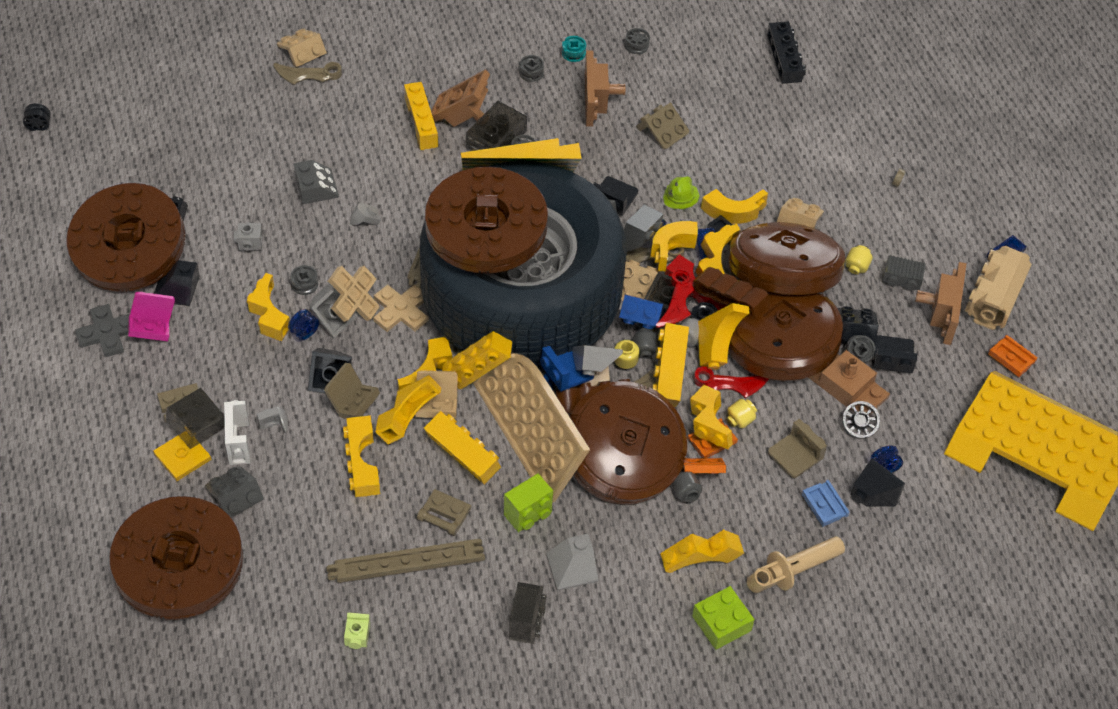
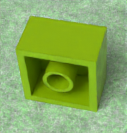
[504,473,553,533]
[692,586,755,650]

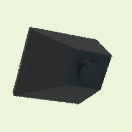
[154,260,200,306]
[308,348,352,393]
[850,459,905,507]

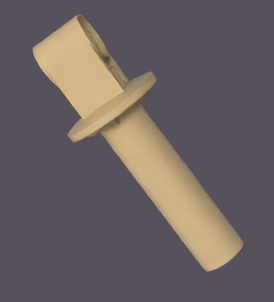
[747,536,845,593]

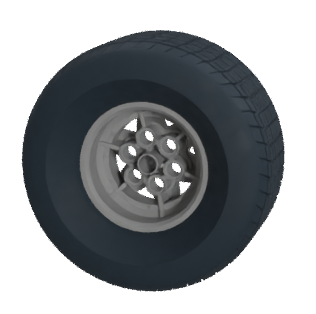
[419,161,627,368]

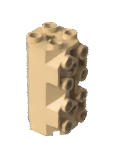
[965,246,1032,330]

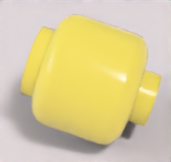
[845,245,873,275]
[614,340,639,369]
[727,399,757,429]

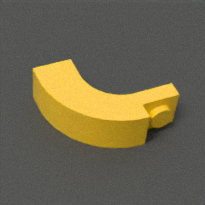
[701,189,768,224]
[650,221,698,271]

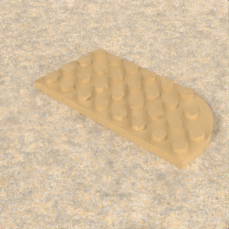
[473,353,590,503]

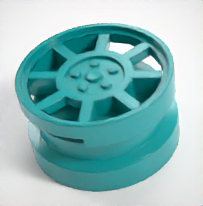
[562,36,586,62]

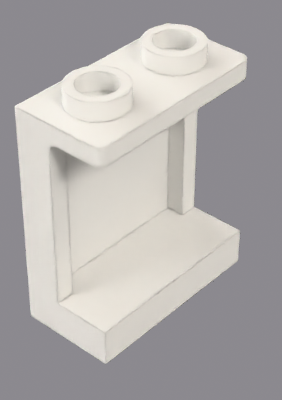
[224,400,250,465]

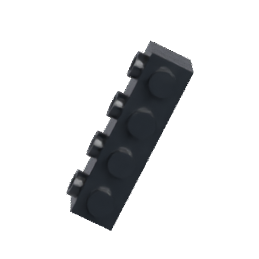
[767,21,806,84]

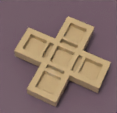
[328,266,380,322]
[373,284,429,332]

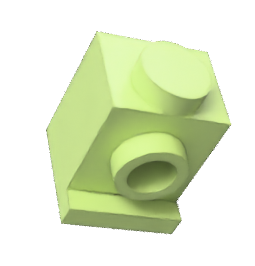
[344,613,370,649]

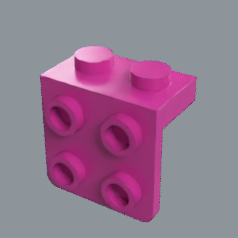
[128,292,175,341]

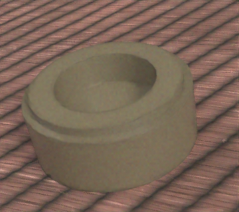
[892,168,906,187]

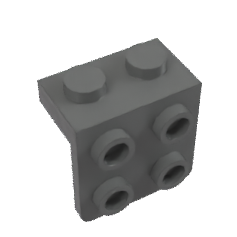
[205,466,264,517]

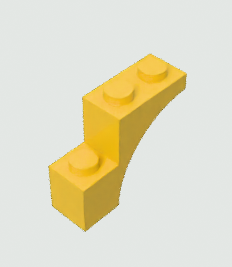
[695,223,740,276]
[247,273,291,341]
[397,337,452,391]
[375,375,441,445]
[690,385,733,450]
[660,529,744,573]

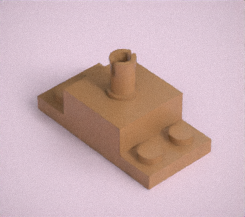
[585,50,626,127]
[431,70,490,127]
[915,262,967,345]
[808,350,890,415]

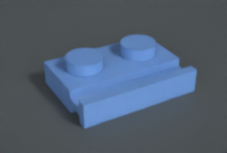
[802,480,849,527]

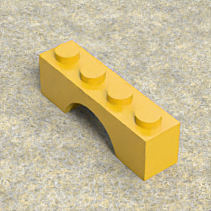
[404,82,438,150]
[343,415,380,497]

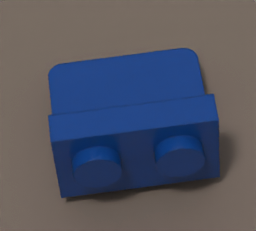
[619,294,663,329]
[540,346,594,391]

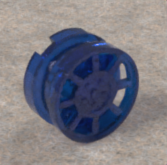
[288,309,319,341]
[871,445,904,473]

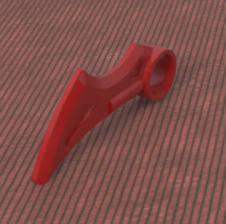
[656,268,694,328]
[693,366,769,398]

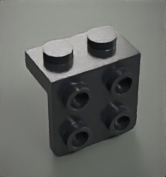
[593,176,638,216]
[837,306,879,345]
[874,335,917,373]

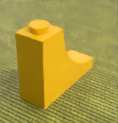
[698,303,749,370]

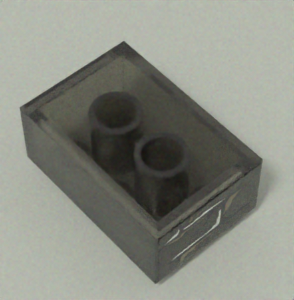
[466,101,527,151]

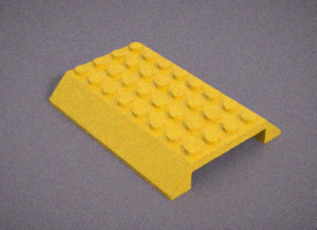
[944,370,1118,531]

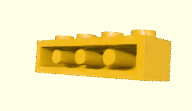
[652,323,689,407]
[442,331,512,389]
[424,411,501,485]

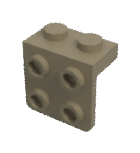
[636,102,689,149]
[324,363,380,419]
[768,418,827,478]

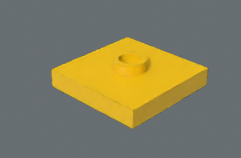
[153,429,212,481]

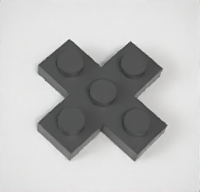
[75,304,129,357]

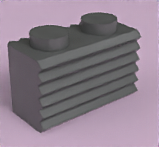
[882,255,926,290]

